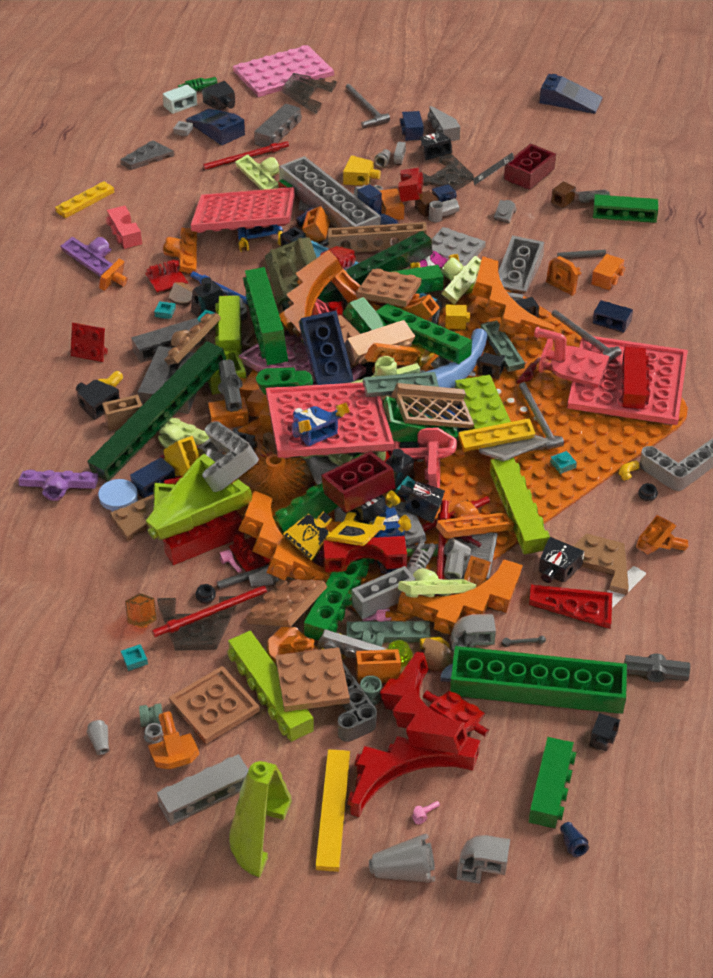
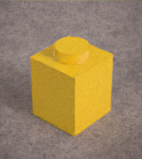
[445,305,470,330]

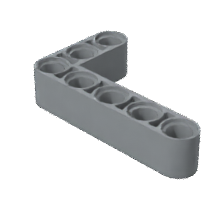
[202,421,259,492]
[639,438,713,491]

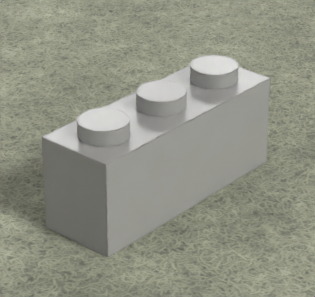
[352,566,416,619]

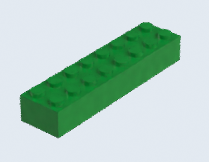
[243,267,288,365]
[450,646,627,714]

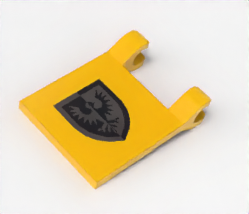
[326,512,386,546]

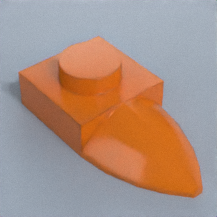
[464,556,491,587]

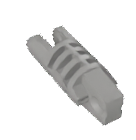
[407,539,437,575]

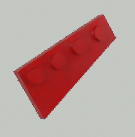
[529,584,613,629]

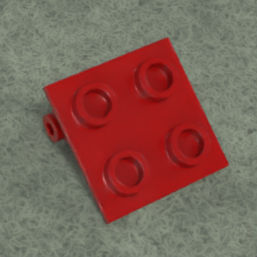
[145,260,188,293]
[70,322,108,362]
[229,534,271,572]

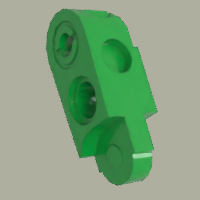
[256,367,313,395]

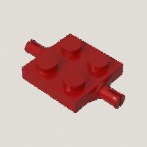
[422,690,489,738]

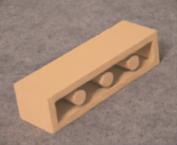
[345,320,415,366]

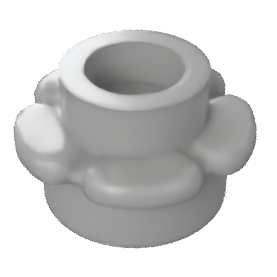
[144,723,163,744]

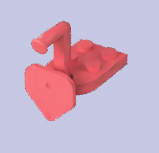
[534,327,609,388]
[391,428,457,488]

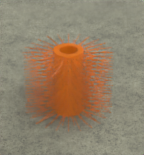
[247,445,305,509]

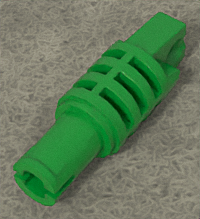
[178,77,218,92]

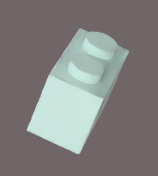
[162,85,197,114]

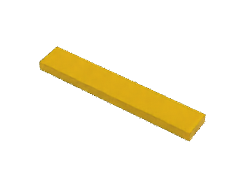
[316,749,350,872]

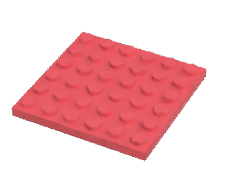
[191,187,295,233]
[567,336,688,425]
[266,382,394,458]

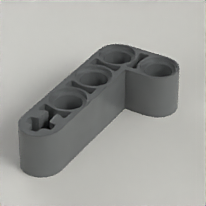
[338,662,377,742]

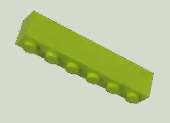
[490,457,550,554]
[227,630,314,742]

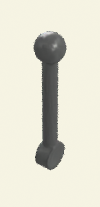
[502,635,546,647]

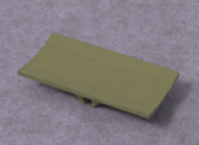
[265,237,317,305]

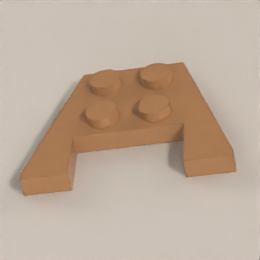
[574,533,629,595]

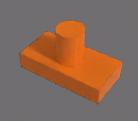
[99,258,128,291]

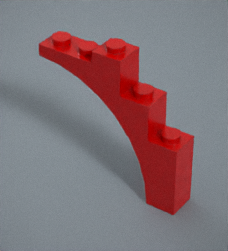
[380,652,468,754]
[348,736,481,817]

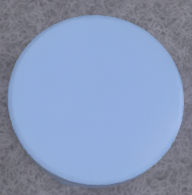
[98,479,138,512]

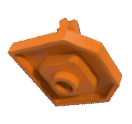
[546,256,582,296]
[636,515,689,555]
[267,627,319,663]
[148,711,199,770]

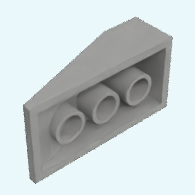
[498,235,544,293]

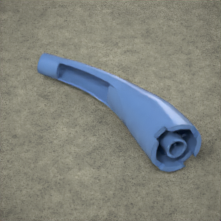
[390,329,488,411]

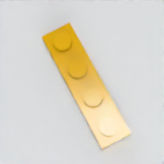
[55,181,115,219]
[458,418,535,452]

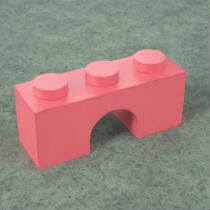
[106,206,142,249]

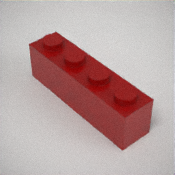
[622,346,650,409]
[163,510,244,566]

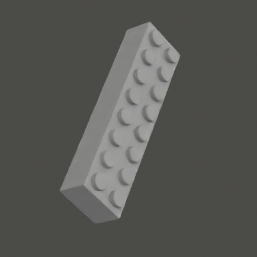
[279,156,381,241]

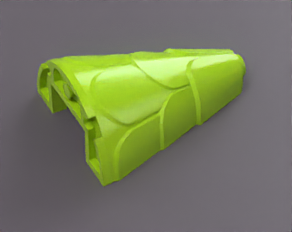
[146,454,252,540]
[229,761,292,878]

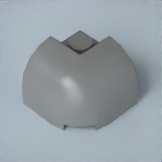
[450,614,496,653]
[457,835,511,884]

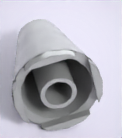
[369,834,435,883]

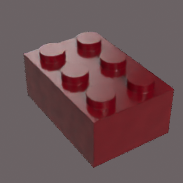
[504,143,556,190]
[321,451,395,513]

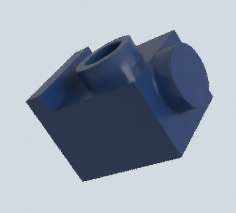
[432,184,457,202]

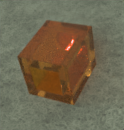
[125,593,157,628]

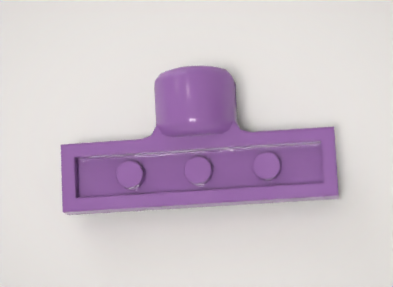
[61,237,113,277]
[18,470,98,501]

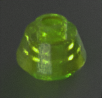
[386,640,413,667]

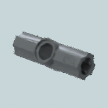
[218,359,242,412]
[624,654,690,682]

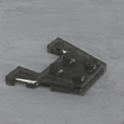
[282,73,337,114]
[420,154,474,191]
[157,596,237,651]

